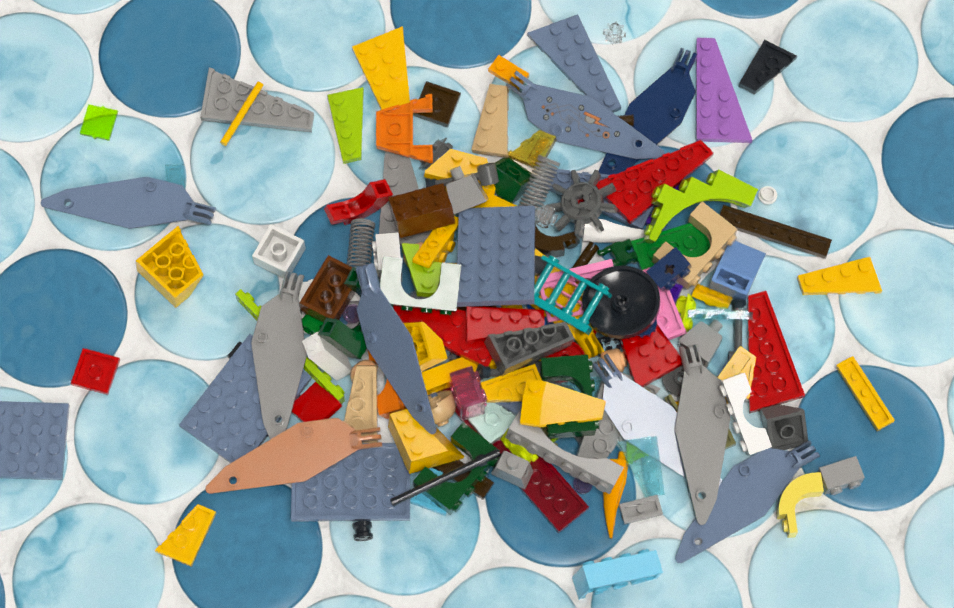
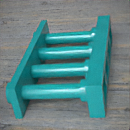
[534,255,612,335]

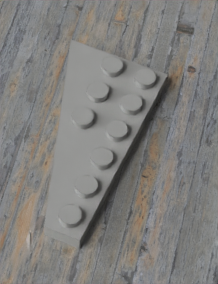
[200,67,314,132]
[379,151,431,247]
[569,367,661,479]

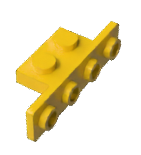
[412,216,459,268]

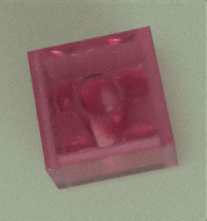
[449,366,487,421]

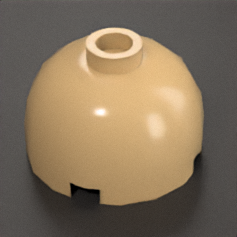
[428,391,456,426]

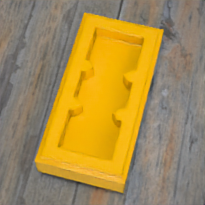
[691,284,733,311]

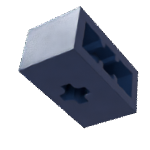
[646,247,692,292]

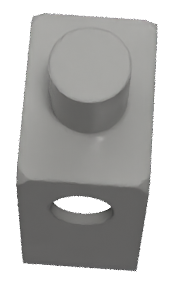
[446,166,488,214]
[677,319,723,368]
[491,451,533,489]

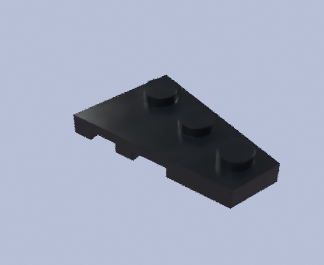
[739,39,797,94]

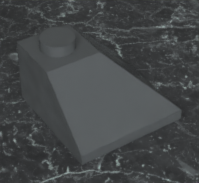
[760,405,808,450]

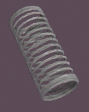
[518,155,560,216]
[347,218,375,267]

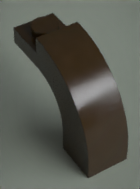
[535,224,580,258]

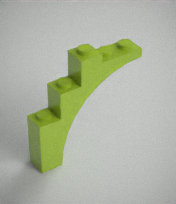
[643,170,758,243]

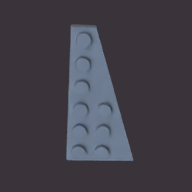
[527,14,621,113]

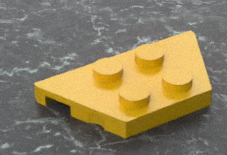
[424,149,495,195]

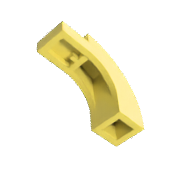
[777,472,824,538]

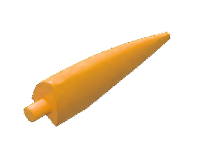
[603,451,628,539]

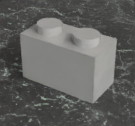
[818,456,865,495]

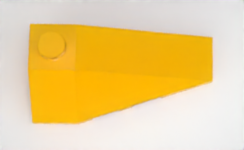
[520,379,606,427]

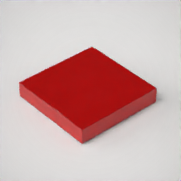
[71,348,120,395]
[291,382,342,422]

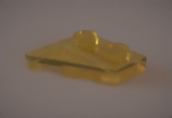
[508,130,557,168]

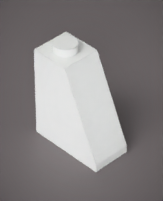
[302,332,352,381]

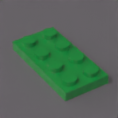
[631,223,710,270]

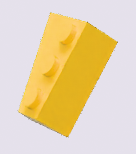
[136,226,203,308]
[403,322,448,372]
[388,409,464,474]

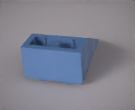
[709,241,766,301]

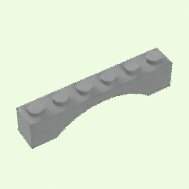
[505,411,624,494]

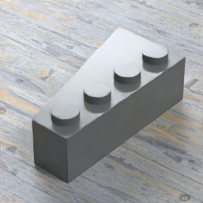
[484,322,575,376]

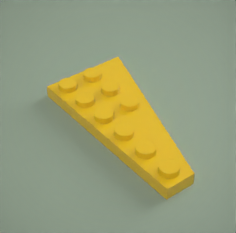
[352,26,410,110]

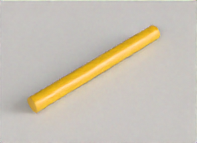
[220,81,264,146]

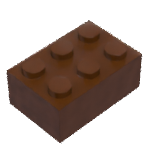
[388,183,455,238]
[299,255,356,323]

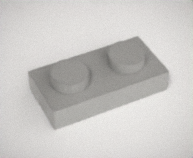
[619,495,663,525]

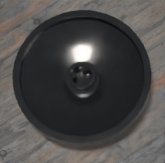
[582,266,660,339]

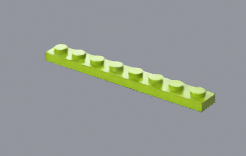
[235,289,345,404]

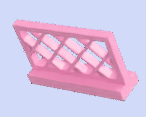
[536,259,613,323]

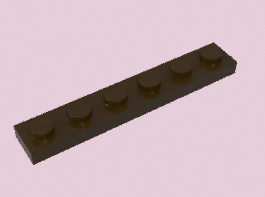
[720,205,832,259]

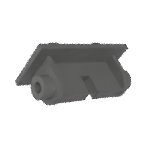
[419,138,453,169]

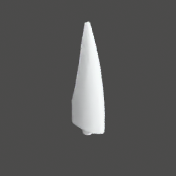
[574,219,645,243]

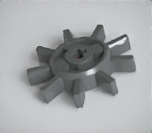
[546,170,618,239]

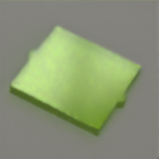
[80,104,118,141]

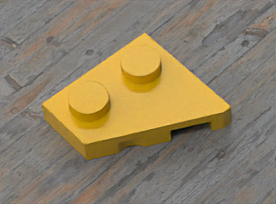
[717,345,756,399]

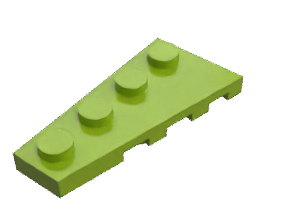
[327,87,364,164]

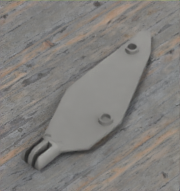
[251,271,307,439]
[674,344,730,525]

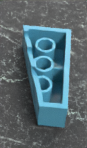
[572,549,663,600]

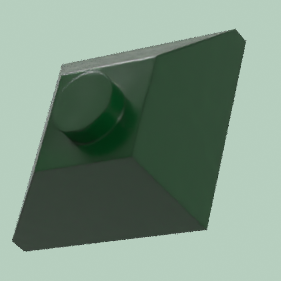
[494,157,536,203]

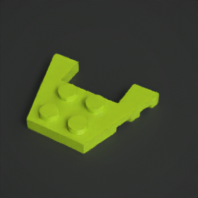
[402,243,454,297]

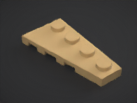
[471,84,509,158]
[343,365,378,443]

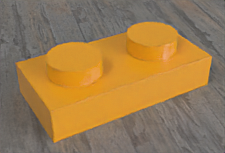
[488,55,529,90]

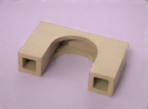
[652,202,738,290]

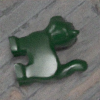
[597,239,638,266]

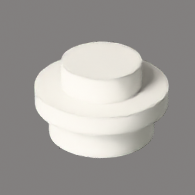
[758,186,777,205]

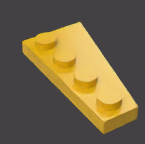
[797,257,882,295]

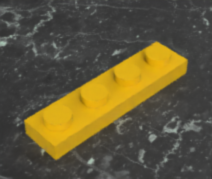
[836,356,895,432]

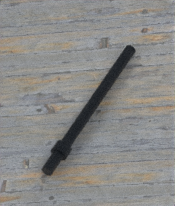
[390,449,501,506]

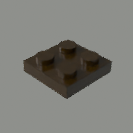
[413,81,461,127]

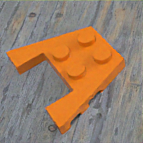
[376,94,433,163]

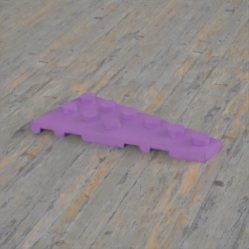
[696,38,753,143]

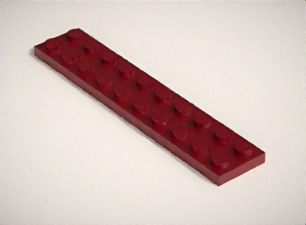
[436,377,589,533]

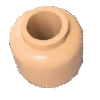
[597,348,627,372]

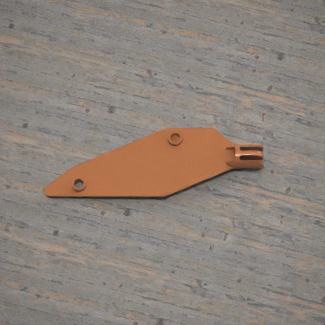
[205,418,382,494]

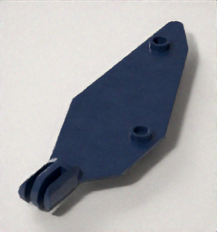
[599,48,698,175]

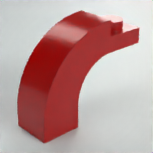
[324,179,393,225]

